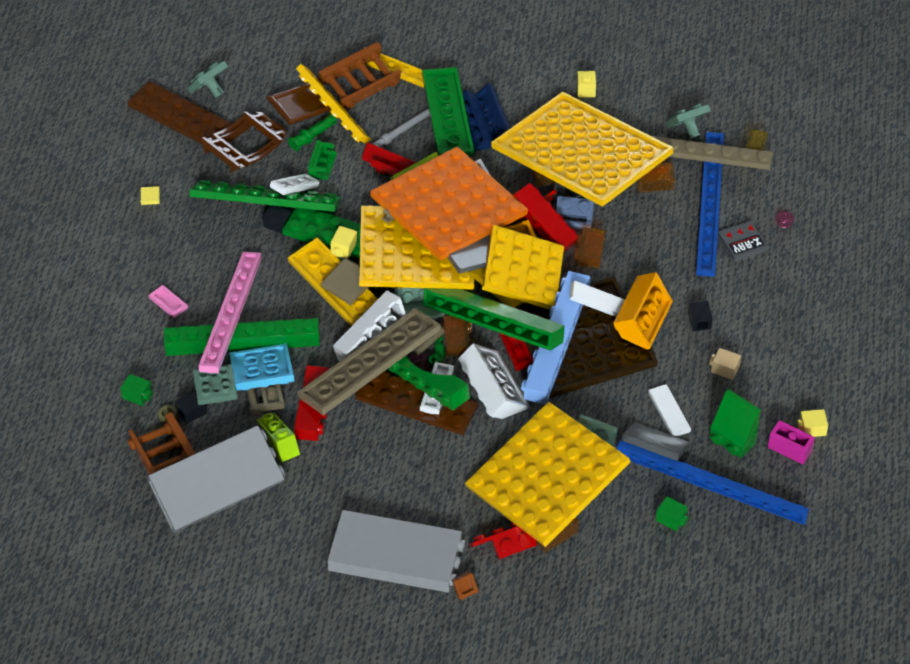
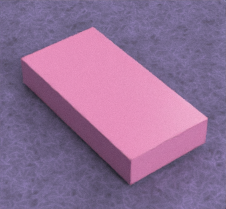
[149,285,188,318]

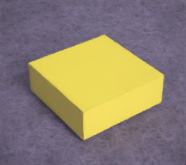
[141,186,160,205]

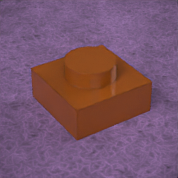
[451,572,479,600]

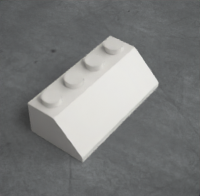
[458,343,531,419]

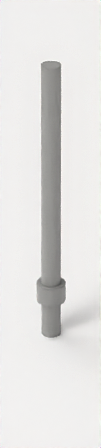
[372,108,429,147]

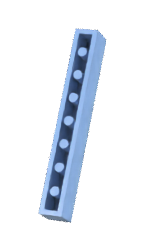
[521,271,590,405]

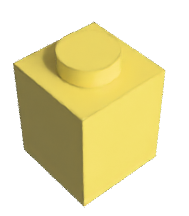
[577,71,596,98]
[331,226,357,259]
[797,409,828,437]

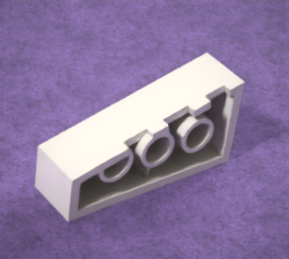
[333,291,406,361]

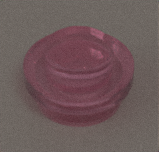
[776,212,794,228]

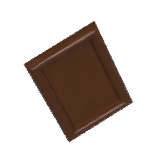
[266,83,331,125]

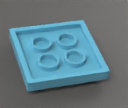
[230,343,294,391]

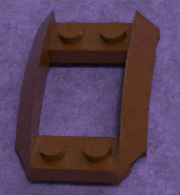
[201,111,287,173]

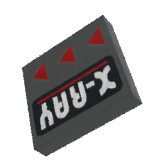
[718,221,768,262]

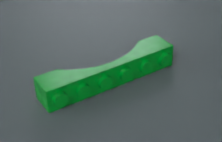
[388,356,470,411]

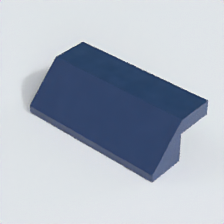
[462,83,510,151]

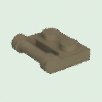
[247,384,285,415]

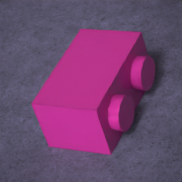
[768,420,815,465]

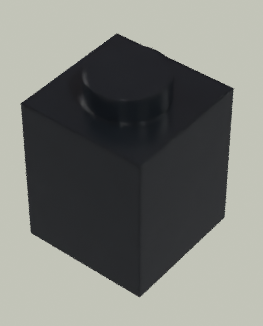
[262,205,291,234]
[688,301,713,331]
[175,390,208,424]

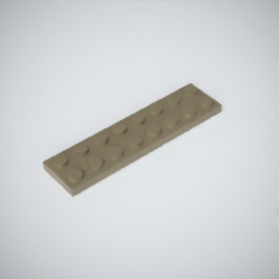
[297,308,441,415]

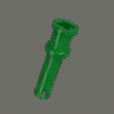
[288,114,337,152]

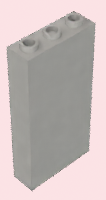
[147,426,285,533]
[328,510,465,593]

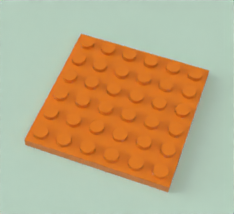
[370,146,528,261]

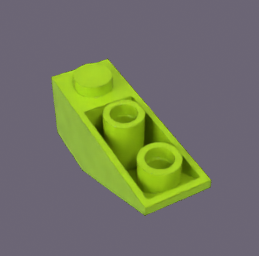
[256,413,300,462]

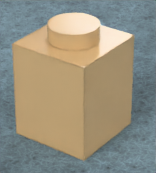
[709,348,741,380]

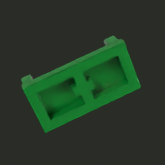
[308,140,337,180]

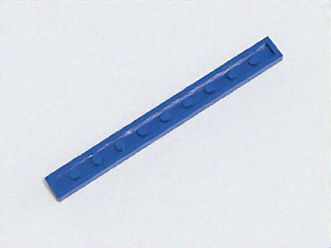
[696,132,724,277]
[617,440,809,525]

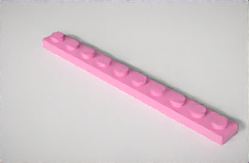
[198,252,262,373]

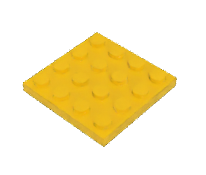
[482,225,564,310]

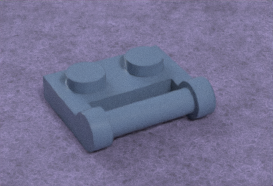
[556,196,594,232]

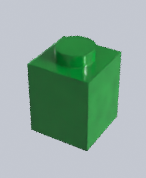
[120,374,153,406]
[656,496,689,532]

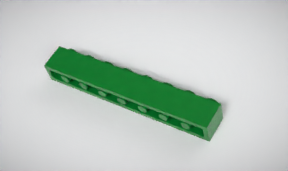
[423,288,565,351]
[164,318,320,356]

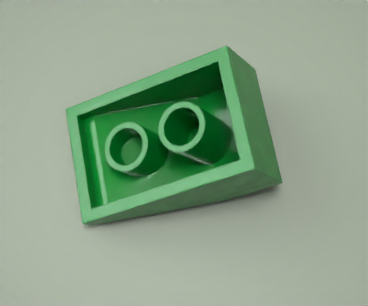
[709,389,761,458]

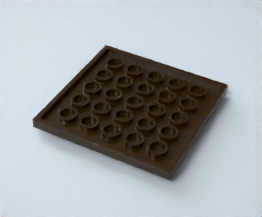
[515,277,658,398]

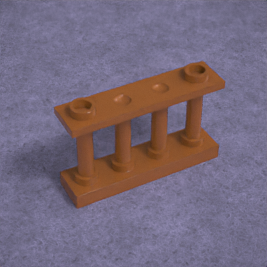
[318,42,401,110]
[127,412,196,475]

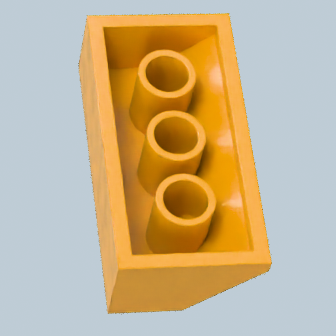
[613,272,673,349]

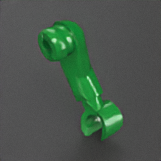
[428,333,446,368]

